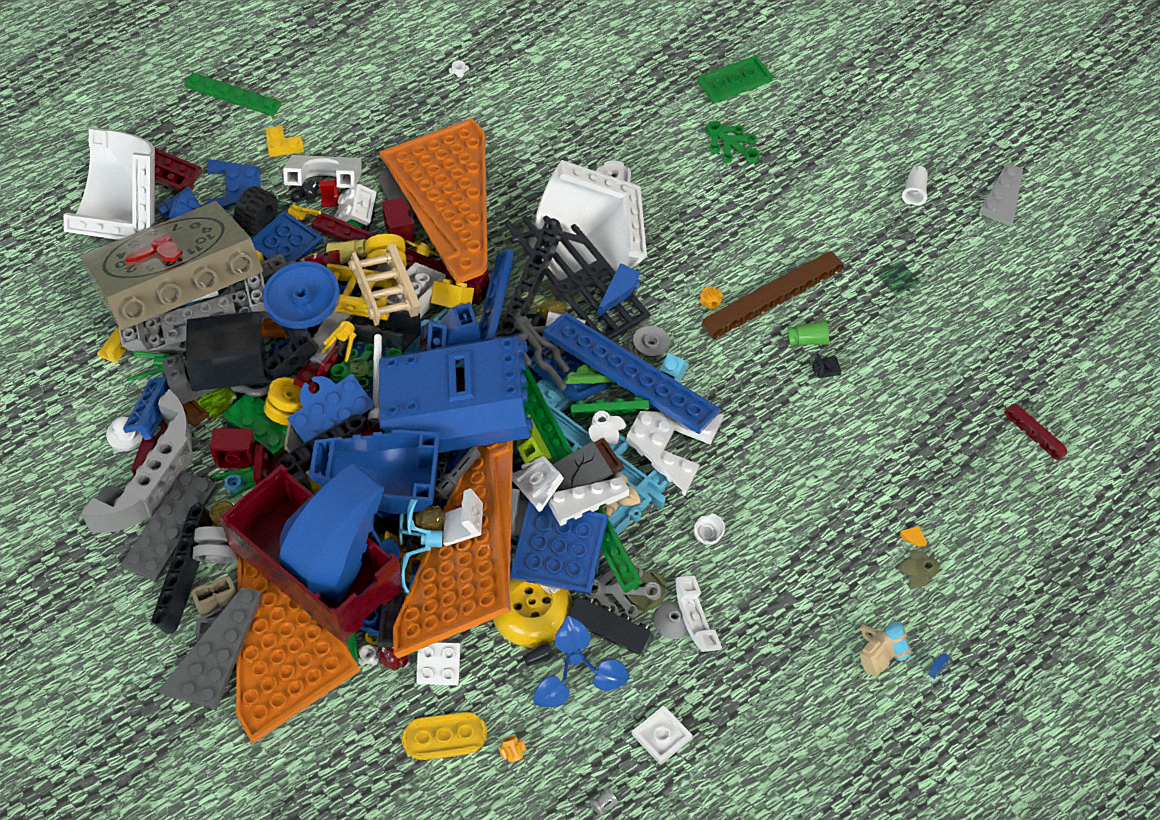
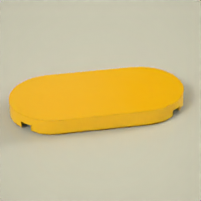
[402,712,487,760]

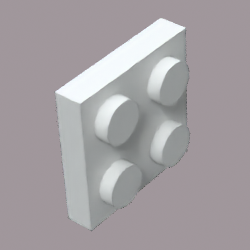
[632,705,693,765]

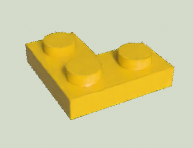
[265,126,304,157]

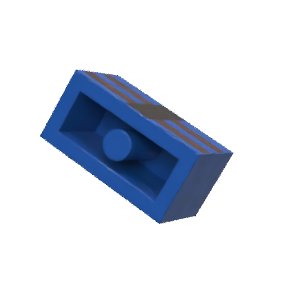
[419,321,447,351]

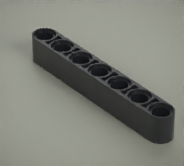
[500,218,563,336]
[152,503,215,634]

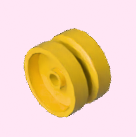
[365,234,407,268]
[264,377,303,425]

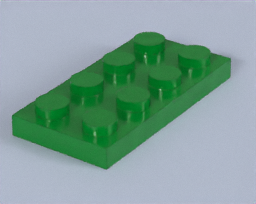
[697,55,773,104]
[222,394,288,458]
[570,398,649,419]

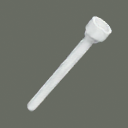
[368,334,382,423]

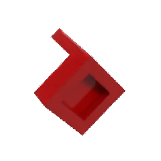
[320,180,339,208]

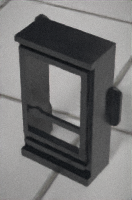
[345,310,421,352]

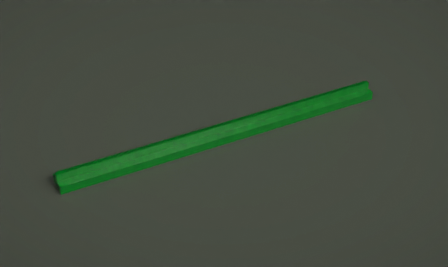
[523,366,643,593]

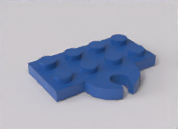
[287,373,375,443]

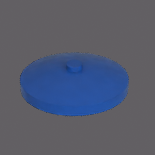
[263,261,340,329]

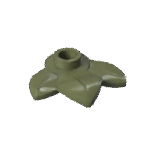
[898,551,940,588]

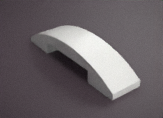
[676,576,722,652]

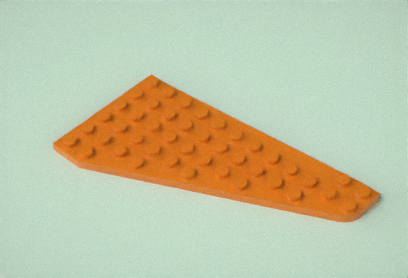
[379,118,488,284]
[393,441,513,658]
[236,555,361,744]

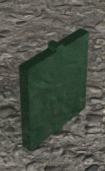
[877,261,920,296]

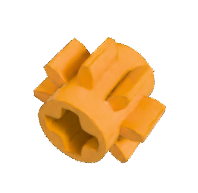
[699,286,723,309]
[498,735,527,762]

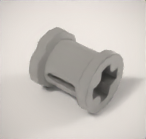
[589,788,618,817]

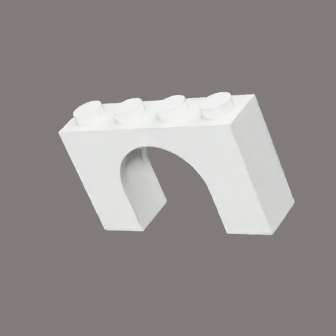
[283,155,362,188]

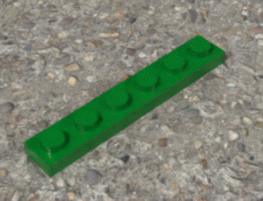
[184,72,282,117]

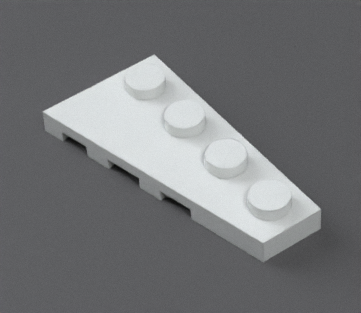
[547,477,629,526]

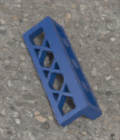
[123,376,172,440]

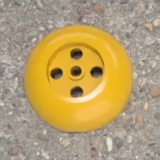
[493,579,573,647]

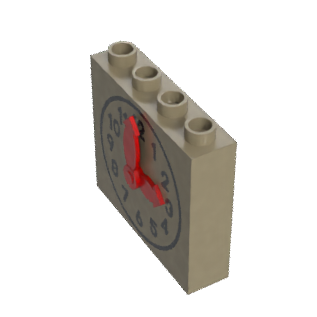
[80,201,263,331]

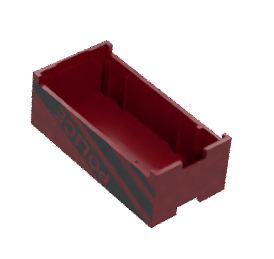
[220,464,403,643]

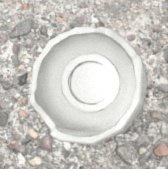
[694,513,725,545]

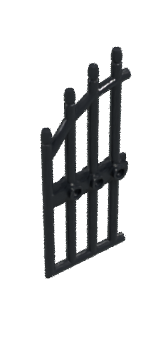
[504,215,651,340]

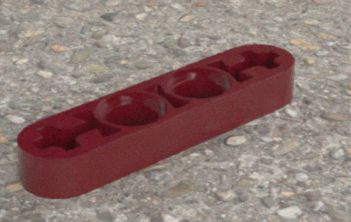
[1004,403,1067,461]

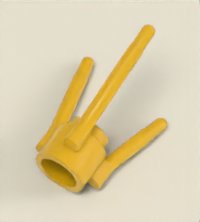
[288,204,321,221]
[322,321,356,362]

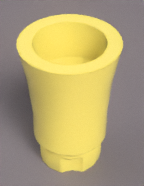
[326,239,367,265]

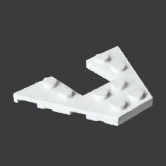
[626,411,724,496]

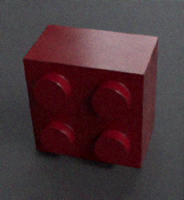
[381,197,416,247]
[210,427,257,469]

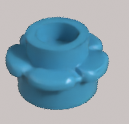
[224,475,244,493]

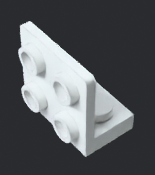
[335,184,376,225]
[443,489,483,546]
[417,640,462,685]

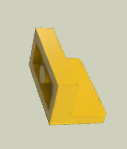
[97,327,126,363]

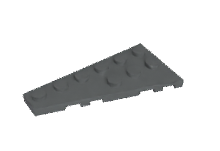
[158,587,263,711]

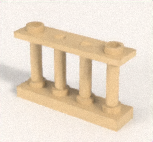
[349,243,420,326]

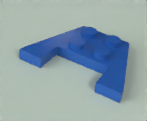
[207,159,261,210]

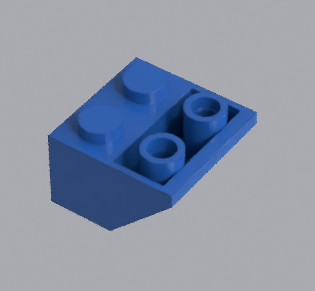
[440,302,481,346]

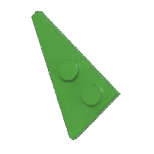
[564,363,615,384]

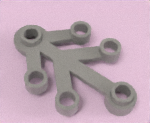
[586,565,662,618]

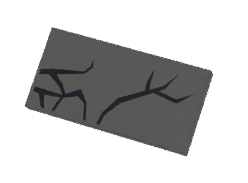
[553,441,613,492]

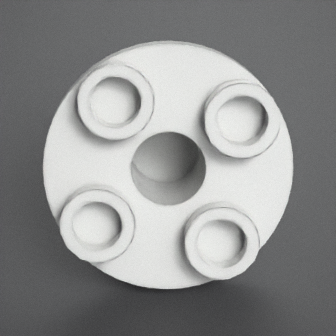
[106,416,143,452]

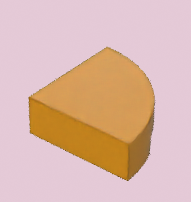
[900,526,927,547]

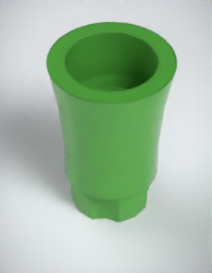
[788,319,829,346]

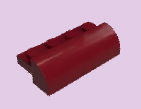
[155,148,203,192]

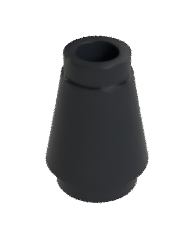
[522,641,555,667]

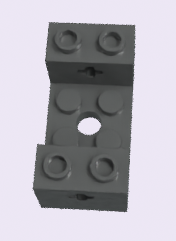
[162,353,216,405]

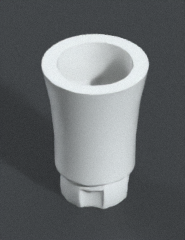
[902,166,928,205]

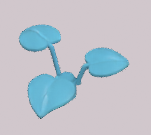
[398,499,442,593]

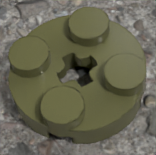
[626,571,666,611]

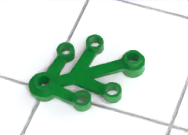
[706,120,759,163]
[329,344,402,391]

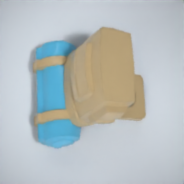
[860,622,911,677]

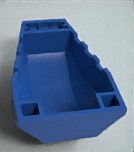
[309,430,440,514]
[279,464,384,603]

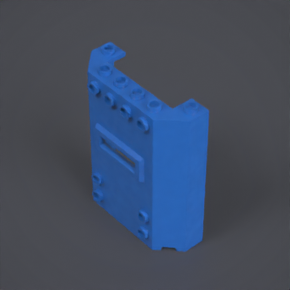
[379,333,533,453]

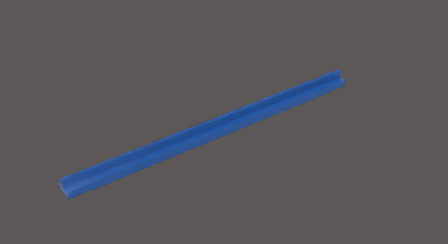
[437,249,514,506]

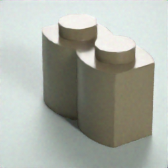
[191,576,237,616]

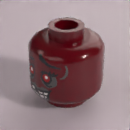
[377,647,409,671]

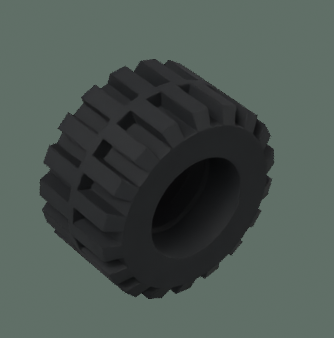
[233,186,278,235]

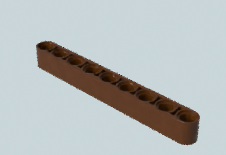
[701,251,844,339]

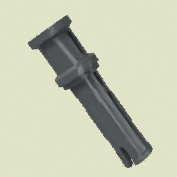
[435,447,481,501]

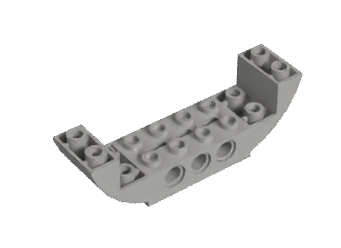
[118,272,266,356]
[81,389,194,533]

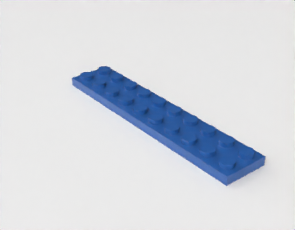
[542,312,721,434]

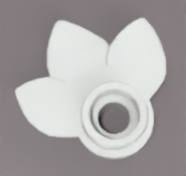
[589,411,626,444]

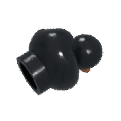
[290,179,320,203]

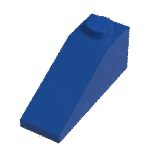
[596,263,641,316]

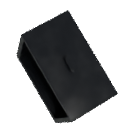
[183,311,266,391]

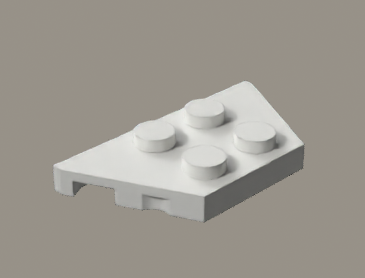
[512,456,564,512]

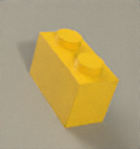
[431,278,474,308]

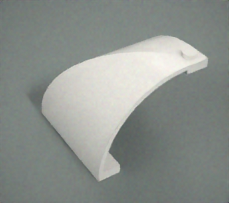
[64,128,155,240]
[531,160,647,281]

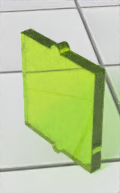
[198,387,237,420]

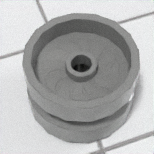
[192,527,238,564]

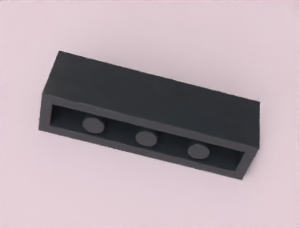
[569,596,654,657]

